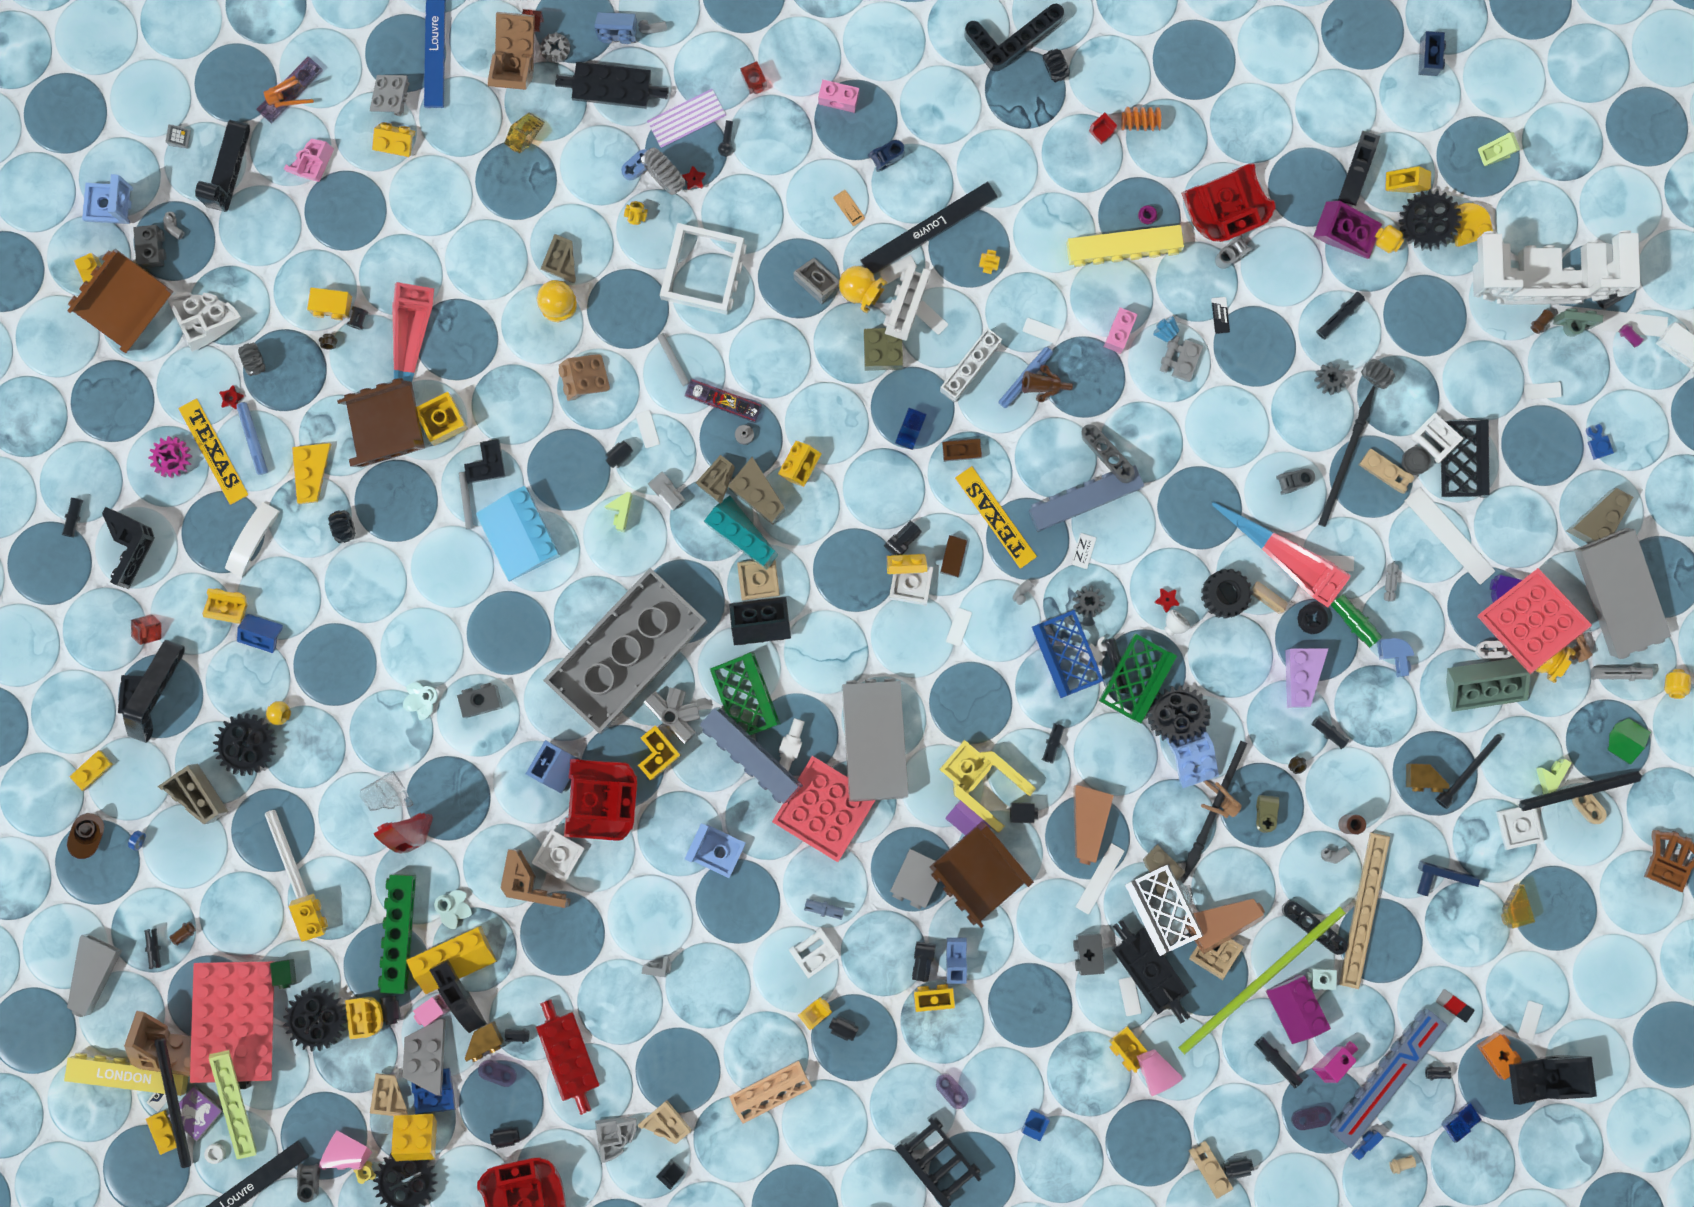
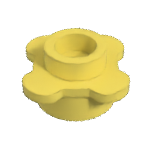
[354,1161,376,1184]

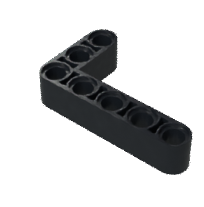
[964,3,1064,72]
[195,120,250,212]
[123,639,185,743]

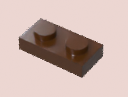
[942,439,982,462]

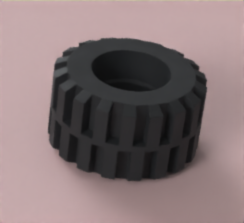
[1201,569,1253,618]

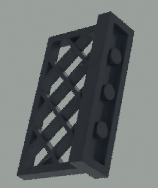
[1441,419,1490,498]

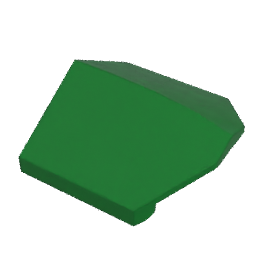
[1607,718,1651,764]

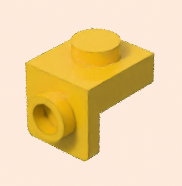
[798,997,832,1030]

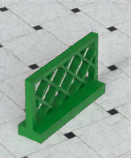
[1099,633,1177,724]
[710,652,780,735]

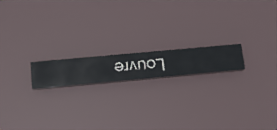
[860,181,998,275]
[206,1140,309,1207]

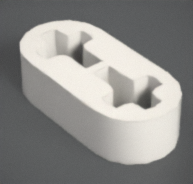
[1475,641,1512,659]

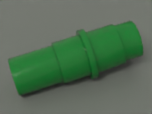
[1331,594,1382,648]

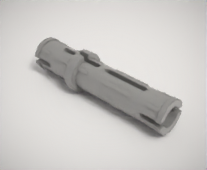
[1591,666,1653,681]

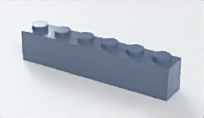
[1028,465,1144,532]
[700,707,803,804]

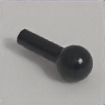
[718,120,733,157]

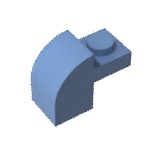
[1377,638,1414,677]
[946,938,967,984]

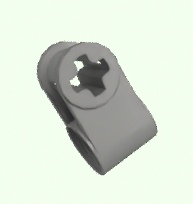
[1215,235,1252,269]

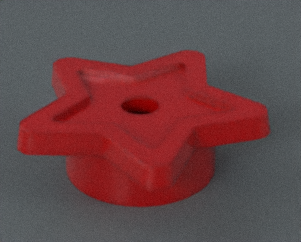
[682,166,706,190]
[219,385,244,409]
[1155,588,1179,613]

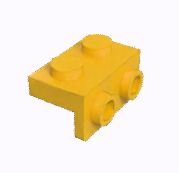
[372,122,416,157]
[887,554,927,574]
[202,588,248,624]
[1109,1026,1148,1073]

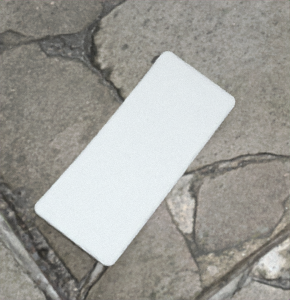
[1524,382,1562,399]

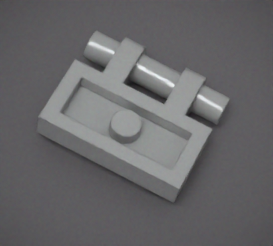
[1160,336,1203,382]

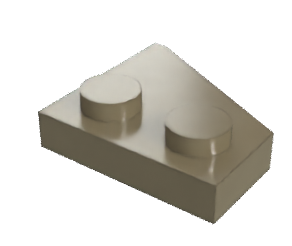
[540,234,576,284]
[696,455,735,504]
[1143,844,1185,896]

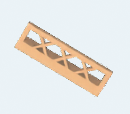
[729,1061,812,1124]

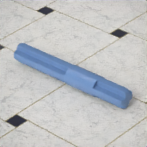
[998,347,1053,408]
[236,402,268,475]

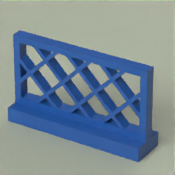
[1032,610,1104,698]

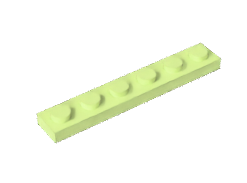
[209,1050,257,1159]

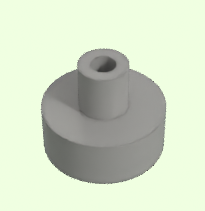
[735,425,754,445]

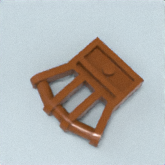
[1644,830,1694,892]

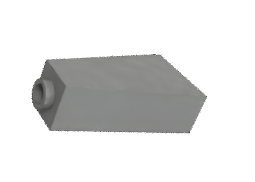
[67,934,122,1017]

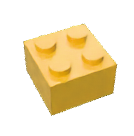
[417,391,468,446]
[391,1114,437,1161]

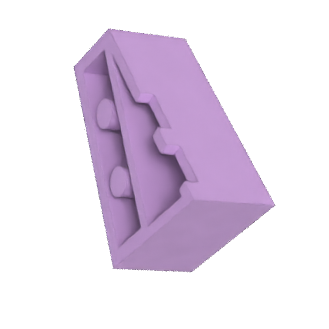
[1285,648,1329,708]

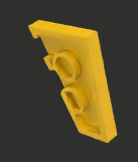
[292,443,332,504]

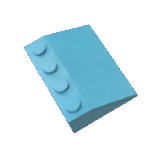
[476,486,561,582]

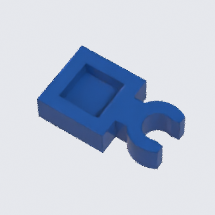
[1586,424,1614,460]
[1351,1129,1384,1160]

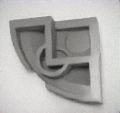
[595,1118,637,1163]

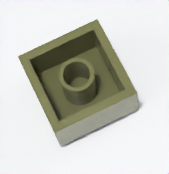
[864,328,903,371]

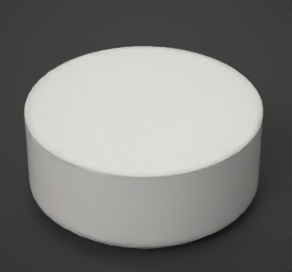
[204,1143,226,1164]

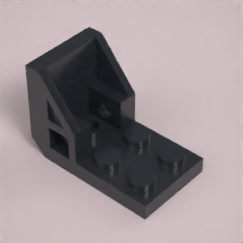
[102,507,155,589]
[1509,1055,1597,1105]

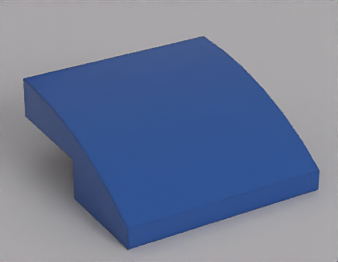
[411,1068,456,1115]

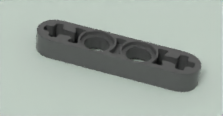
[1081,424,1135,483]

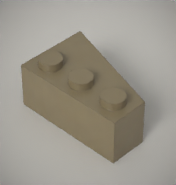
[728,457,785,525]
[1566,488,1634,544]
[157,763,229,824]

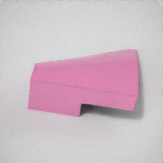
[284,139,334,182]
[1137,1049,1183,1096]
[319,1131,372,1170]

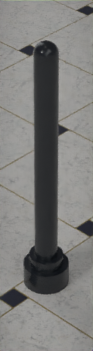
[1435,734,1502,809]

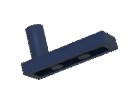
[1417,861,1480,896]

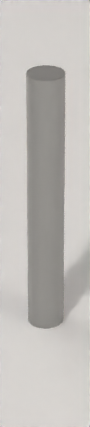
[657,333,689,387]
[459,472,474,529]

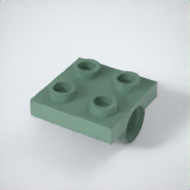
[1553,308,1603,337]

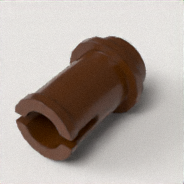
[1530,309,1554,334]
[169,922,196,946]

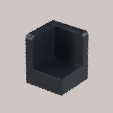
[656,1159,685,1190]

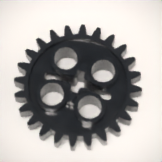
[1399,189,1462,251]
[1147,686,1211,745]
[213,713,278,776]
[283,987,348,1052]
[373,1153,438,1207]

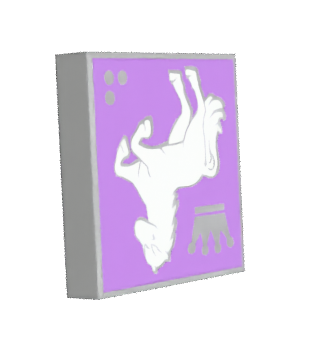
[168,1085,223,1142]

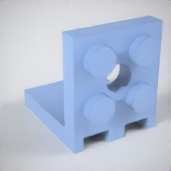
[82,174,133,224]
[1166,725,1219,788]
[685,823,746,878]

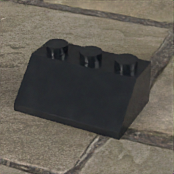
[729,597,791,646]

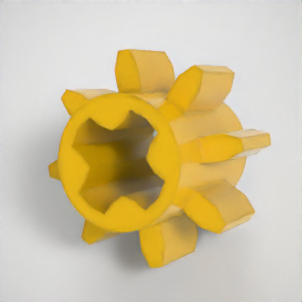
[624,201,648,225]
[979,249,1000,274]

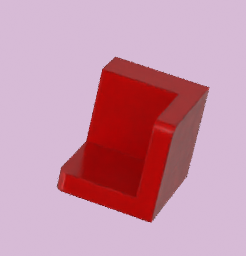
[1089,112,1118,145]

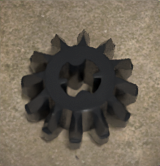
[1043,49,1070,83]
[328,510,356,543]

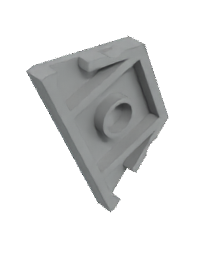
[402,1019,446,1096]

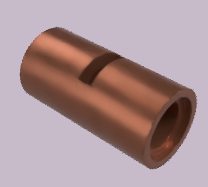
[1338,815,1366,835]

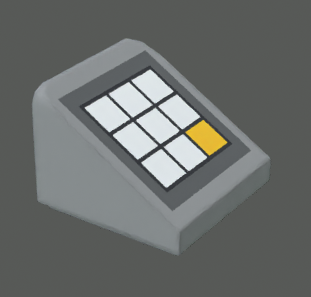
[165,124,191,149]

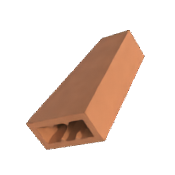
[1073,785,1114,865]
[1183,899,1265,955]

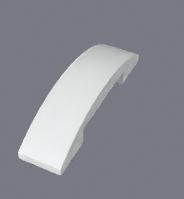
[225,502,280,578]

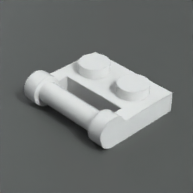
[1411,413,1463,464]
[789,927,840,979]

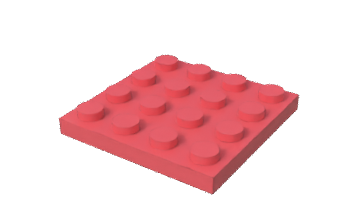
[1478,568,1592,675]
[772,756,876,862]

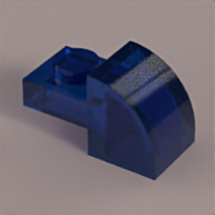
[895,407,927,450]
[1441,1103,1482,1143]

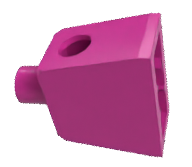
[1312,1041,1358,1083]

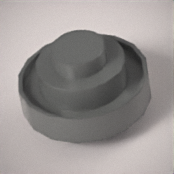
[1401,447,1431,475]

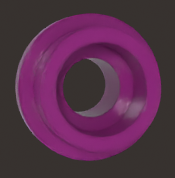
[1138,205,1157,225]

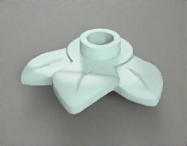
[403,682,438,720]
[434,890,472,929]

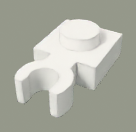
[1078,636,1107,671]

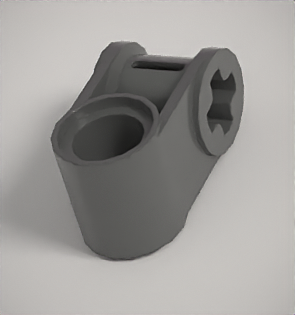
[1276,468,1315,495]
[297,1163,320,1203]

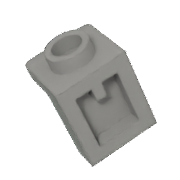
[642,956,672,977]

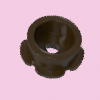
[319,334,338,350]
[1288,756,1307,774]

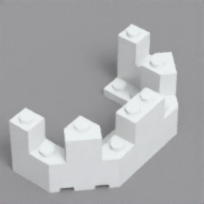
[1473,230,1640,305]

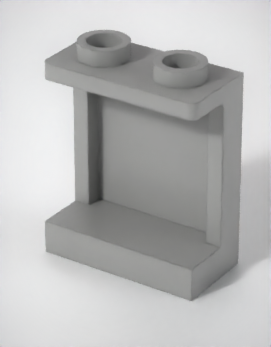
[890,849,937,909]

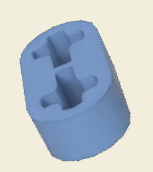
[621,149,647,181]

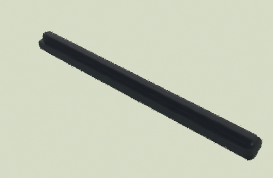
[1519,771,1642,811]
[155,1038,191,1168]

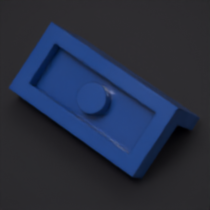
[237,614,283,653]

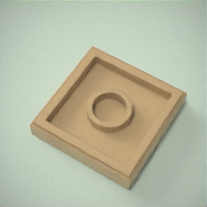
[737,560,780,601]

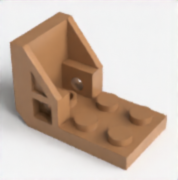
[488,12,535,90]
[500,849,571,908]
[124,1011,191,1076]

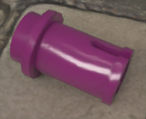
[1618,324,1644,348]

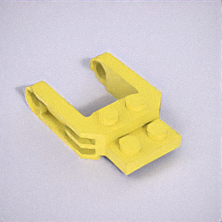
[939,740,1036,833]

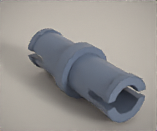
[804,898,845,920]

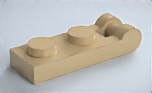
[1359,448,1415,494]
[1188,1141,1233,1199]

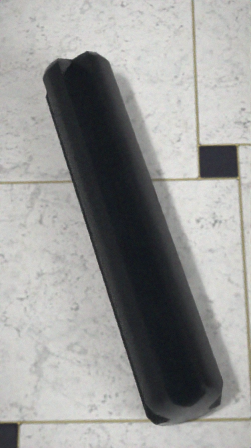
[1105,638,1129,694]

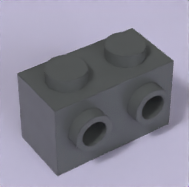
[133,225,166,268]

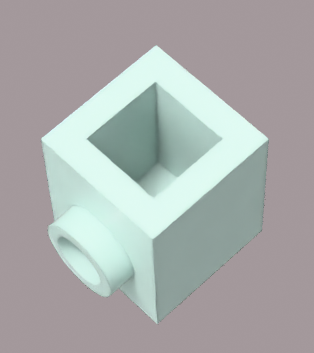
[1306,968,1337,990]

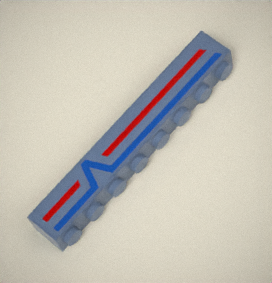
[1329,1009,1448,1149]

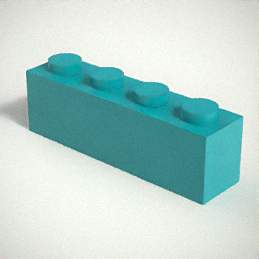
[704,495,778,570]

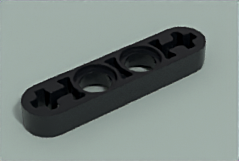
[1282,901,1347,955]

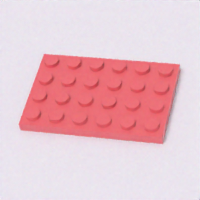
[190,961,274,1083]

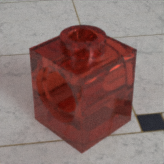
[740,61,767,94]

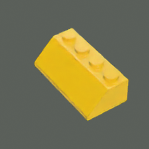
[406,926,497,995]

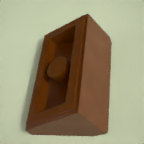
[940,535,967,578]

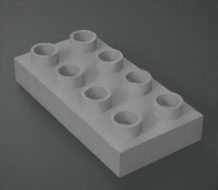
[543,568,708,734]

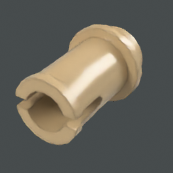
[1389,1155,1416,1174]

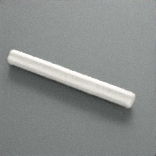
[265,810,308,899]

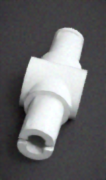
[779,718,805,771]

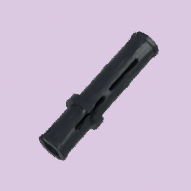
[1316,292,1365,340]
[1254,1036,1303,1089]

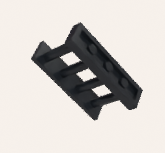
[894,1116,981,1207]

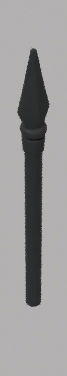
[1318,385,1375,527]
[1182,740,1248,883]

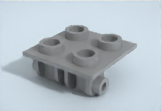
[370,75,410,116]

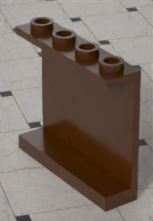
[337,378,425,468]
[929,821,1034,928]

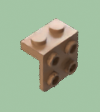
[559,354,610,401]

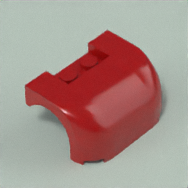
[1181,163,1276,242]
[564,759,637,841]
[477,1157,566,1207]

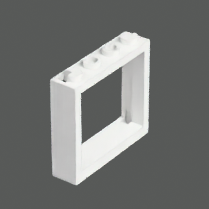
[660,223,747,315]

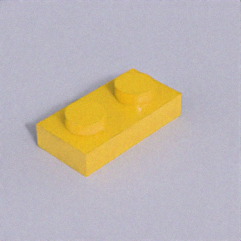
[69,750,113,791]
[146,1110,177,1155]

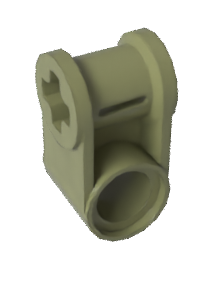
[1256,795,1279,833]

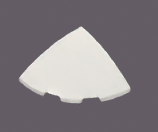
[167,292,241,352]

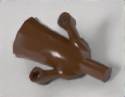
[1022,365,1073,402]

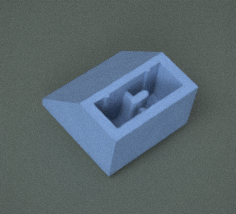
[595,12,637,44]
[526,740,580,794]

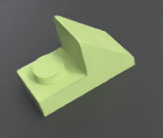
[1478,132,1520,166]
[605,492,633,532]
[1536,759,1572,794]

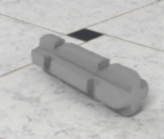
[1384,564,1399,602]

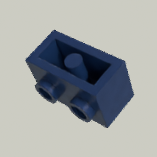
[1418,31,1446,76]

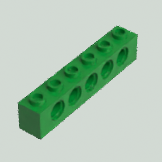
[378,874,416,994]

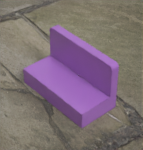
[946,800,990,835]

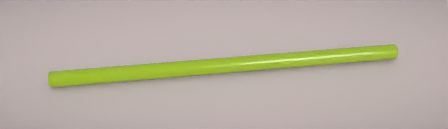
[1178,906,1346,1055]

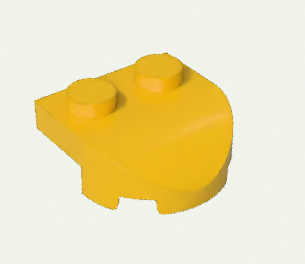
[1453,203,1493,247]
[345,997,383,1039]

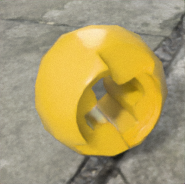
[266,701,291,725]

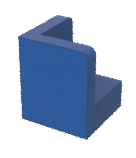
[1021,1110,1050,1141]

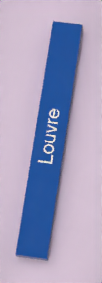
[424,0,446,108]

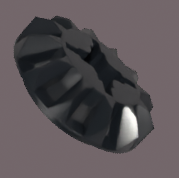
[1297,604,1328,635]

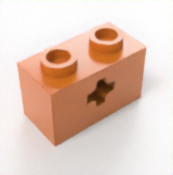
[1477,1032,1522,1080]

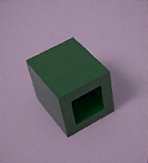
[270,959,296,989]

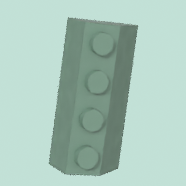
[1446,658,1531,712]

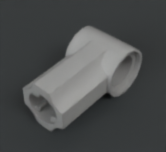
[648,472,685,511]

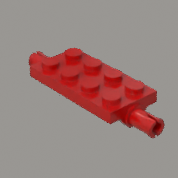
[536,999,600,1115]

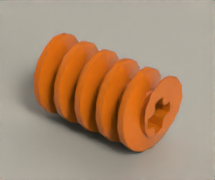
[1121,107,1161,131]

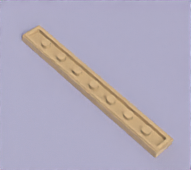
[1339,832,1390,989]

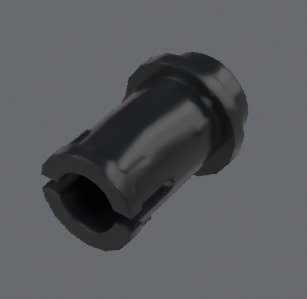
[505,1028,530,1044]
[1425,1065,1451,1081]

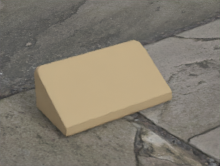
[1250,581,1288,614]

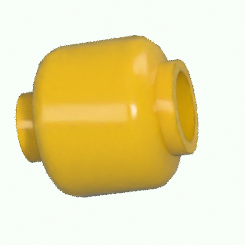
[1374,225,1404,253]
[1664,669,1691,699]

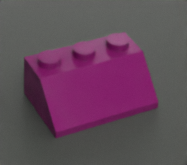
[1266,974,1331,1044]

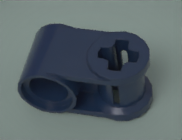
[868,140,905,172]

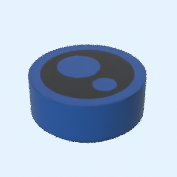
[128,830,146,851]

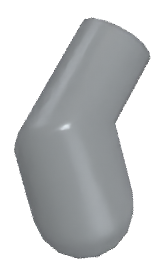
[638,20,667,34]
[163,211,184,240]
[1013,579,1034,605]
[1321,846,1350,864]

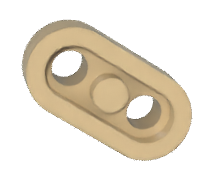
[1572,794,1607,824]

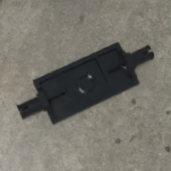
[555,62,669,109]
[1112,919,1190,1024]

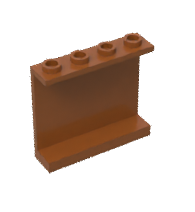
[67,249,174,353]

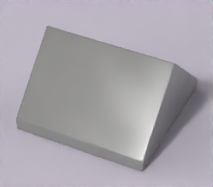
[793,258,839,304]

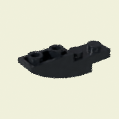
[1338,130,1380,206]
[430,959,487,1033]

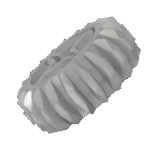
[641,147,685,195]

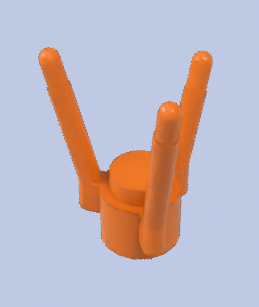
[264,76,314,108]

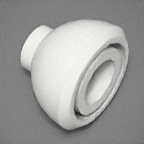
[1164,610,1190,636]

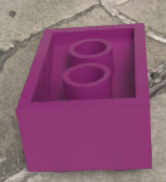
[1313,201,1382,259]

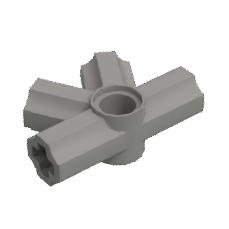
[644,688,700,744]

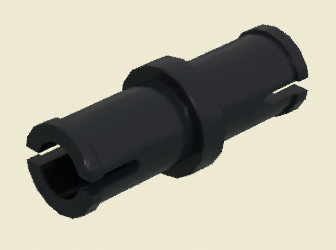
[62,498,83,538]
[1311,716,1349,749]
[1041,723,1065,764]
[144,928,162,969]

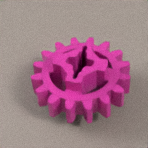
[148,436,192,478]

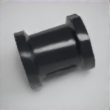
[346,306,369,330]

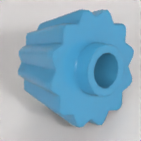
[1153,316,1179,342]

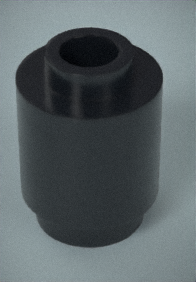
[605,440,633,468]
[379,996,401,1025]
[829,1015,859,1041]
[490,1126,520,1149]
[1224,1156,1254,1179]

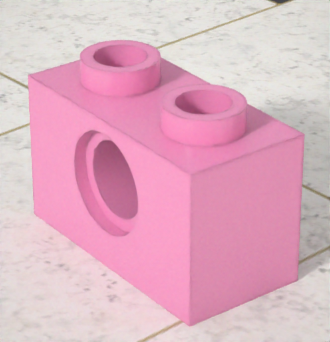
[818,80,859,113]
[1103,307,1138,354]
[413,994,450,1027]

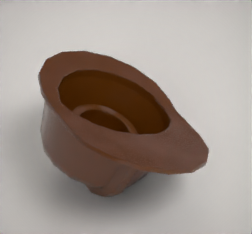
[67,813,104,859]

